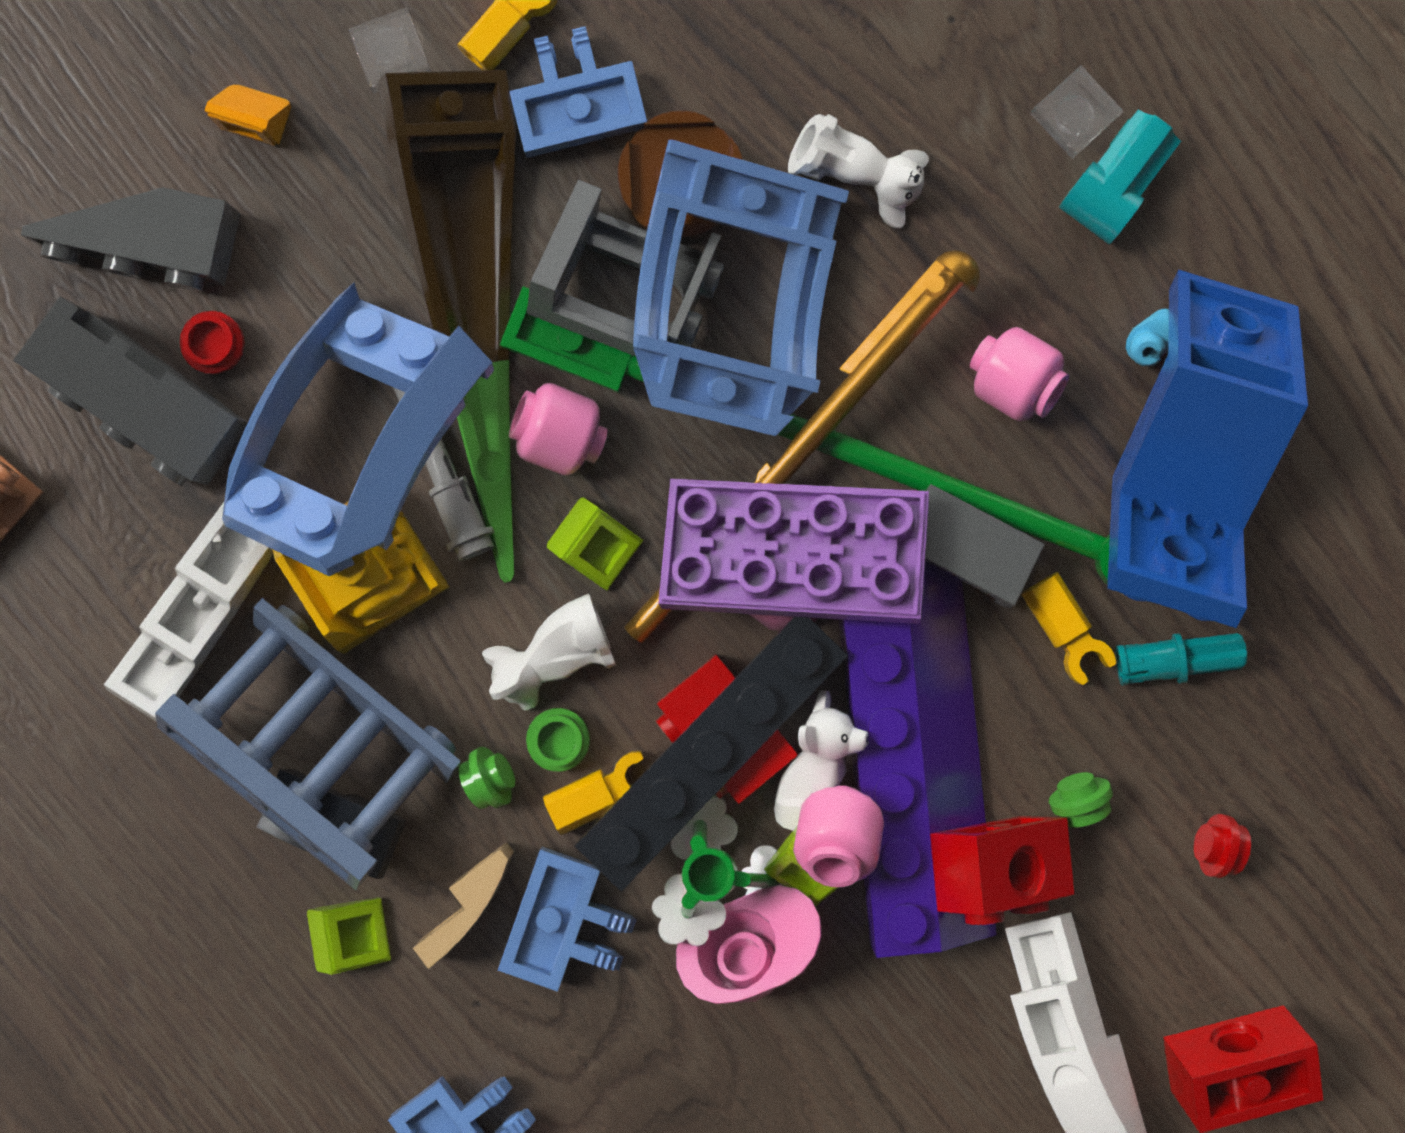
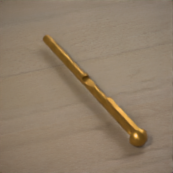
[624,250,980,643]

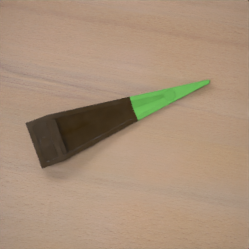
[378,70,516,583]

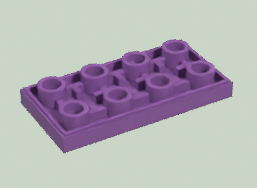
[658,479,929,624]

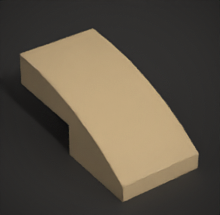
[413,842,514,969]

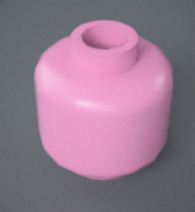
[970,327,1069,422]
[508,383,608,476]
[793,786,884,887]

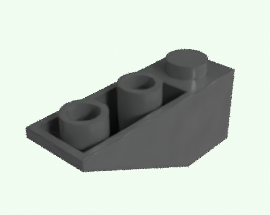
[21,187,240,292]

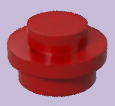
[180,311,245,375]
[1193,814,1251,878]

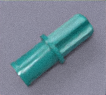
[1115,633,1247,686]

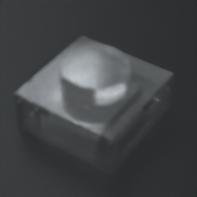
[348,7,432,94]
[1030,65,1124,159]

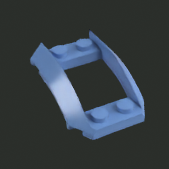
[633,140,849,436]
[222,283,494,576]

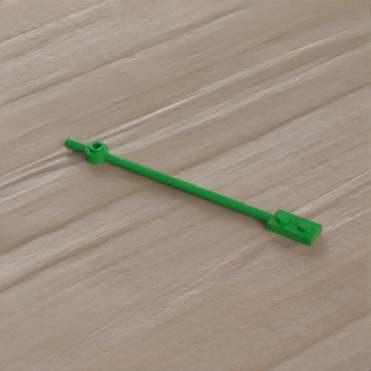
[500,286,1110,585]

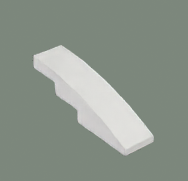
[104,502,274,721]

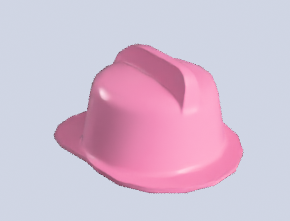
[676,885,822,1004]

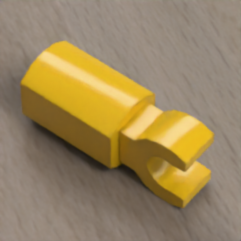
[457,0,558,71]
[1021,572,1116,685]
[543,750,644,835]

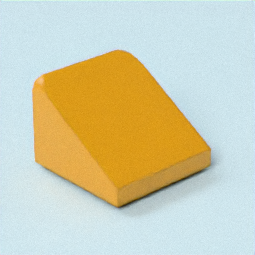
[205,84,291,146]

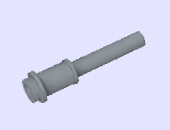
[393,387,495,561]

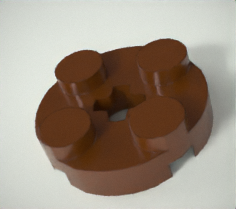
[618,111,743,241]

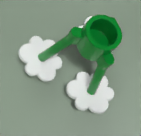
[652,795,784,947]

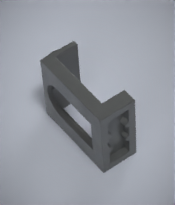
[527,180,725,356]

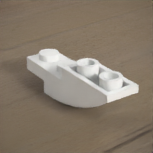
[1005,912,1147,1133]

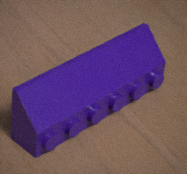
[839,561,997,958]

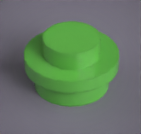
[526,708,590,772]
[459,746,515,809]
[1049,772,1113,828]

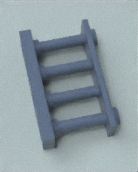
[155,598,461,891]

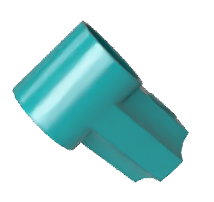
[1058,109,1181,245]

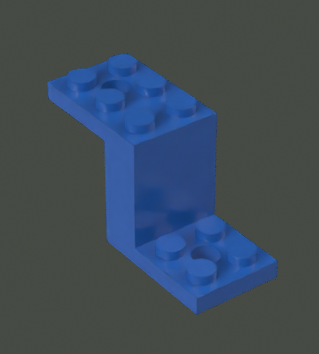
[1107,269,1308,628]

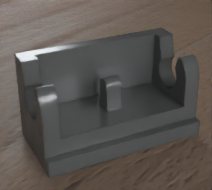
[925,484,1044,608]

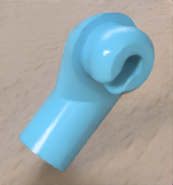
[1126,308,1169,367]

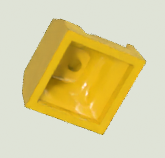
[273,501,450,654]

